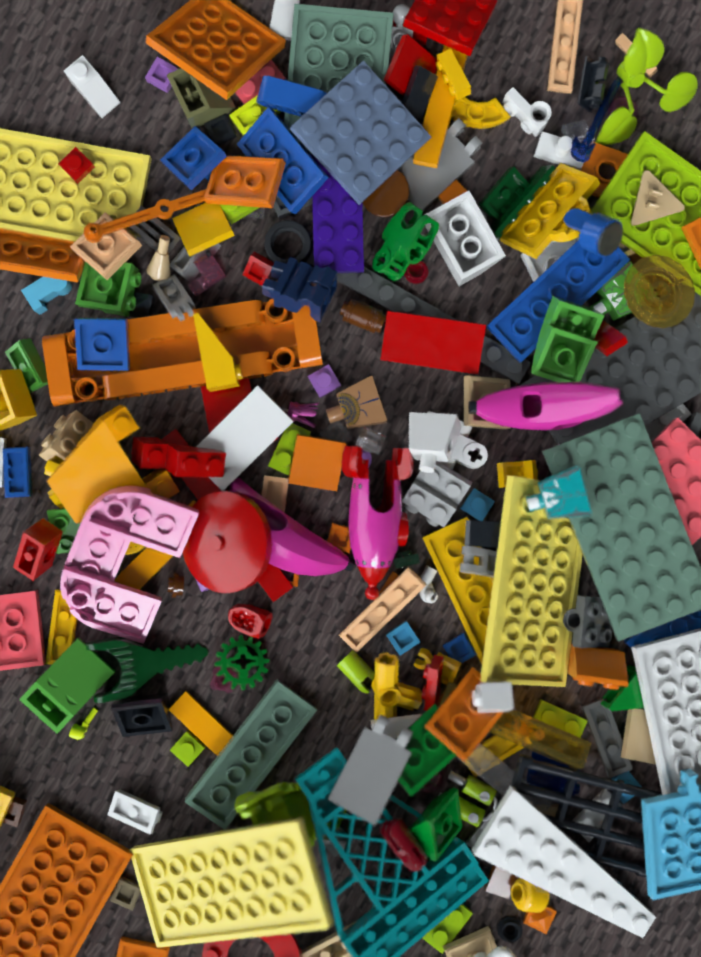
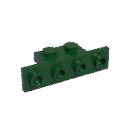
[479,165,556,241]

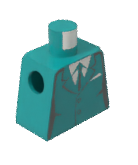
[526,466,592,519]

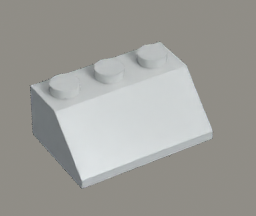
[425,191,506,286]

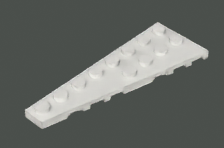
[472,786,656,938]

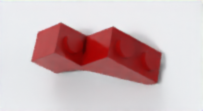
[131,437,226,477]

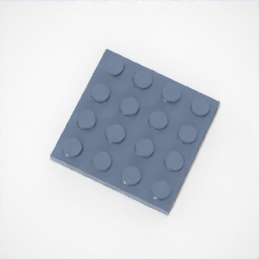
[290,60,431,205]

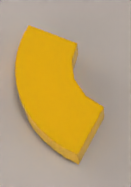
[451,97,511,129]

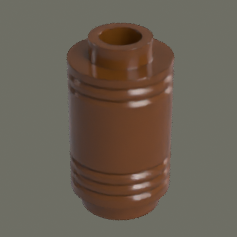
[340,298,387,333]

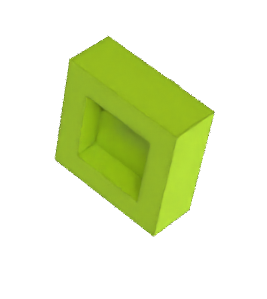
[170,730,206,767]

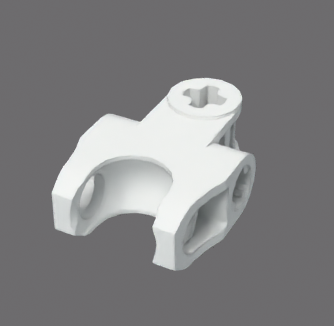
[427,411,488,470]

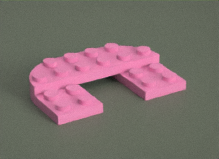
[61,486,199,644]

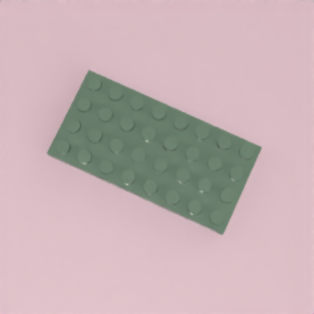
[542,413,701,641]

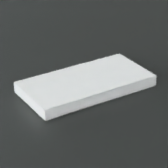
[197,385,293,491]

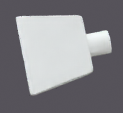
[409,412,461,473]

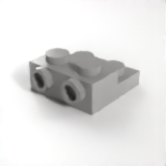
[402,461,472,527]

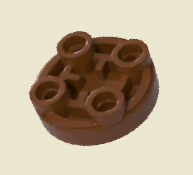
[362,170,410,218]

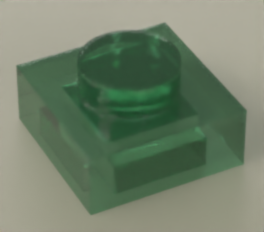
[393,550,420,569]

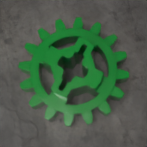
[214,635,270,691]

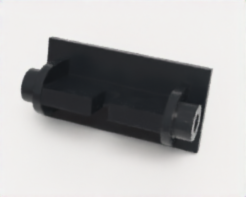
[577,56,609,113]

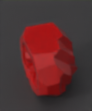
[228,604,273,639]

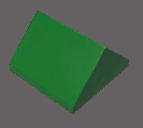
[409,787,462,861]

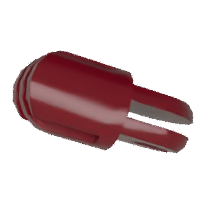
[380,819,427,872]

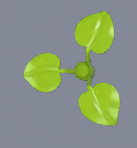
[596,28,698,145]

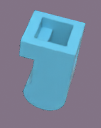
[21,277,72,315]

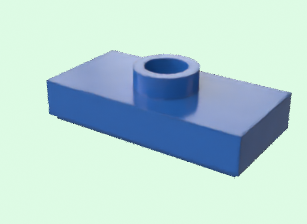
[3,447,32,498]

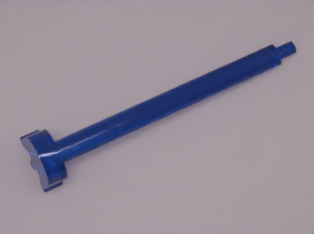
[571,76,621,162]

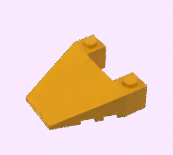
[47,405,180,523]

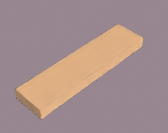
[547,0,583,94]
[339,566,427,653]

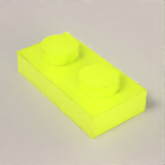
[229,95,281,136]

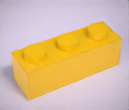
[436,48,471,101]

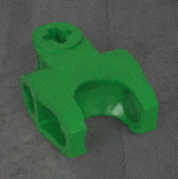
[372,202,439,281]

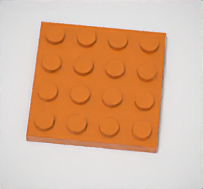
[146,0,286,100]

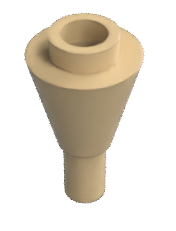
[146,235,171,281]

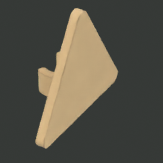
[631,170,685,226]

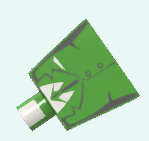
[590,261,656,321]

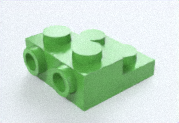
[75,262,141,317]

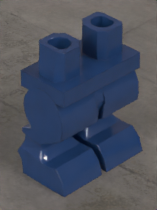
[262,257,338,323]

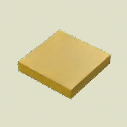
[172,203,235,256]

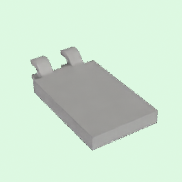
[398,118,482,212]
[329,715,412,825]

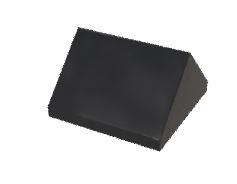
[111,693,172,737]

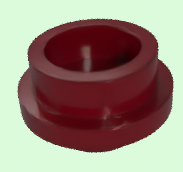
[404,260,428,284]

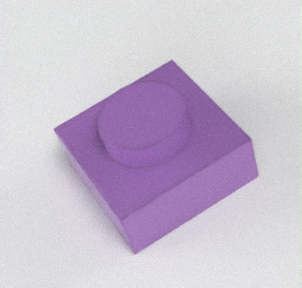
[145,57,178,93]
[308,364,341,398]

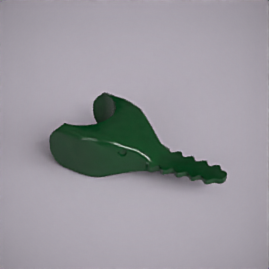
[85,638,208,703]

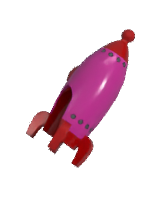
[341,446,413,600]

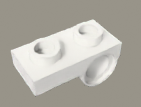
[503,87,551,137]

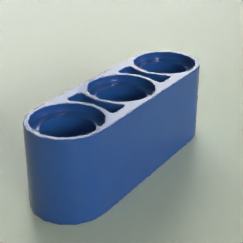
[256,76,327,117]

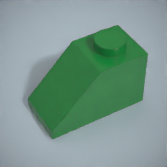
[600,665,644,711]

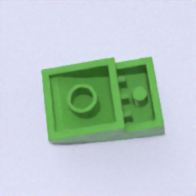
[531,296,604,382]

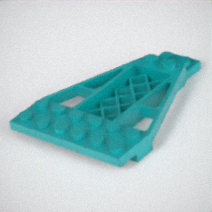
[295,747,489,957]

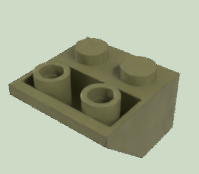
[167,68,236,129]

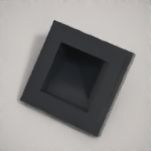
[129,291,155,318]

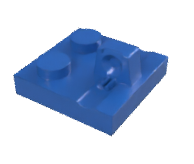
[160,126,227,191]
[74,318,130,371]

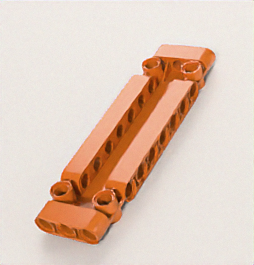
[42,299,323,406]

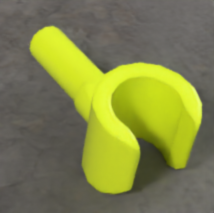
[69,707,98,740]

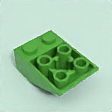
[19,638,115,733]

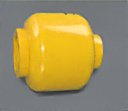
[511,877,550,913]

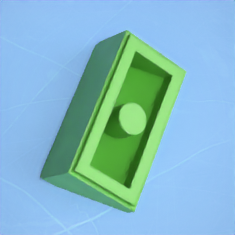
[5,338,48,393]

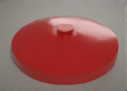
[182,491,272,593]

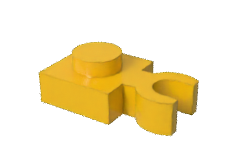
[414,648,461,687]

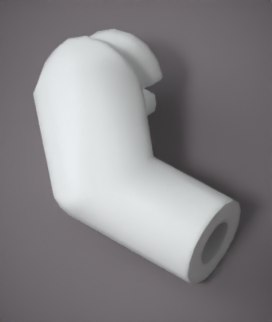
[419,565,438,603]

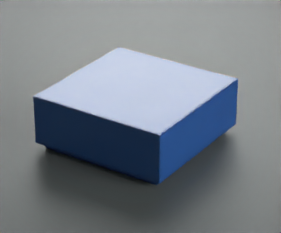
[443,632,477,664]

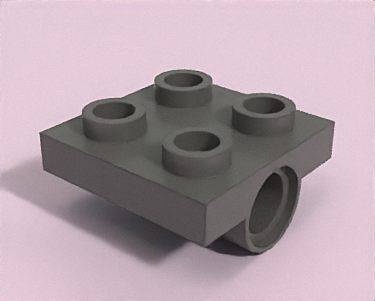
[563,595,612,648]

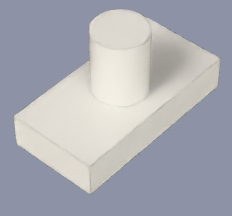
[534,131,589,170]

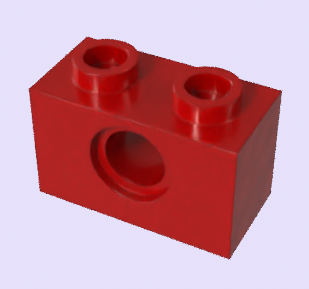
[13,518,63,581]

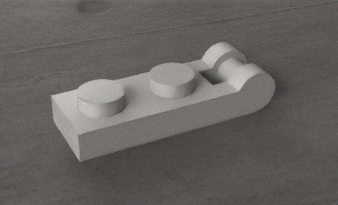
[460,546,497,578]

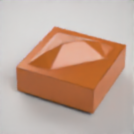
[522,905,557,934]

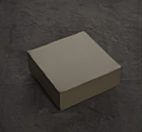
[110,876,141,911]

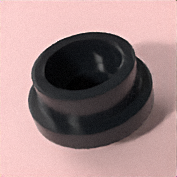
[497,916,523,943]

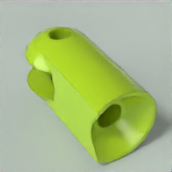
[337,650,375,693]

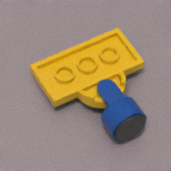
[500,163,623,259]

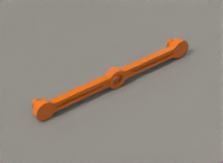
[84,189,206,243]

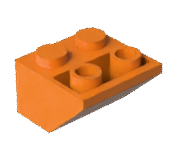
[567,643,628,690]

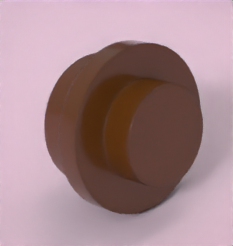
[167,573,184,598]

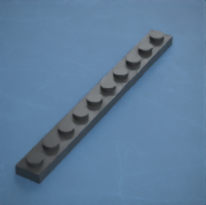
[306,249,531,384]

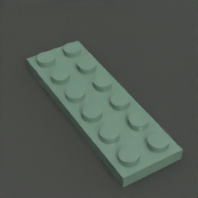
[185,679,317,830]

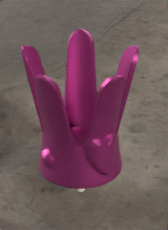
[283,402,319,428]

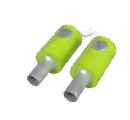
[438,771,498,828]

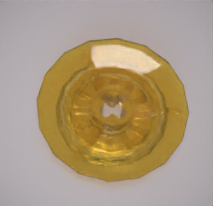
[624,255,695,328]

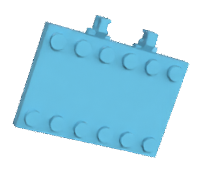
[641,769,701,900]

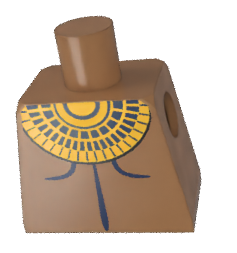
[326,376,387,429]

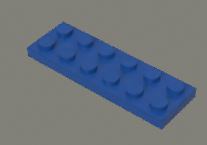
[486,240,630,363]

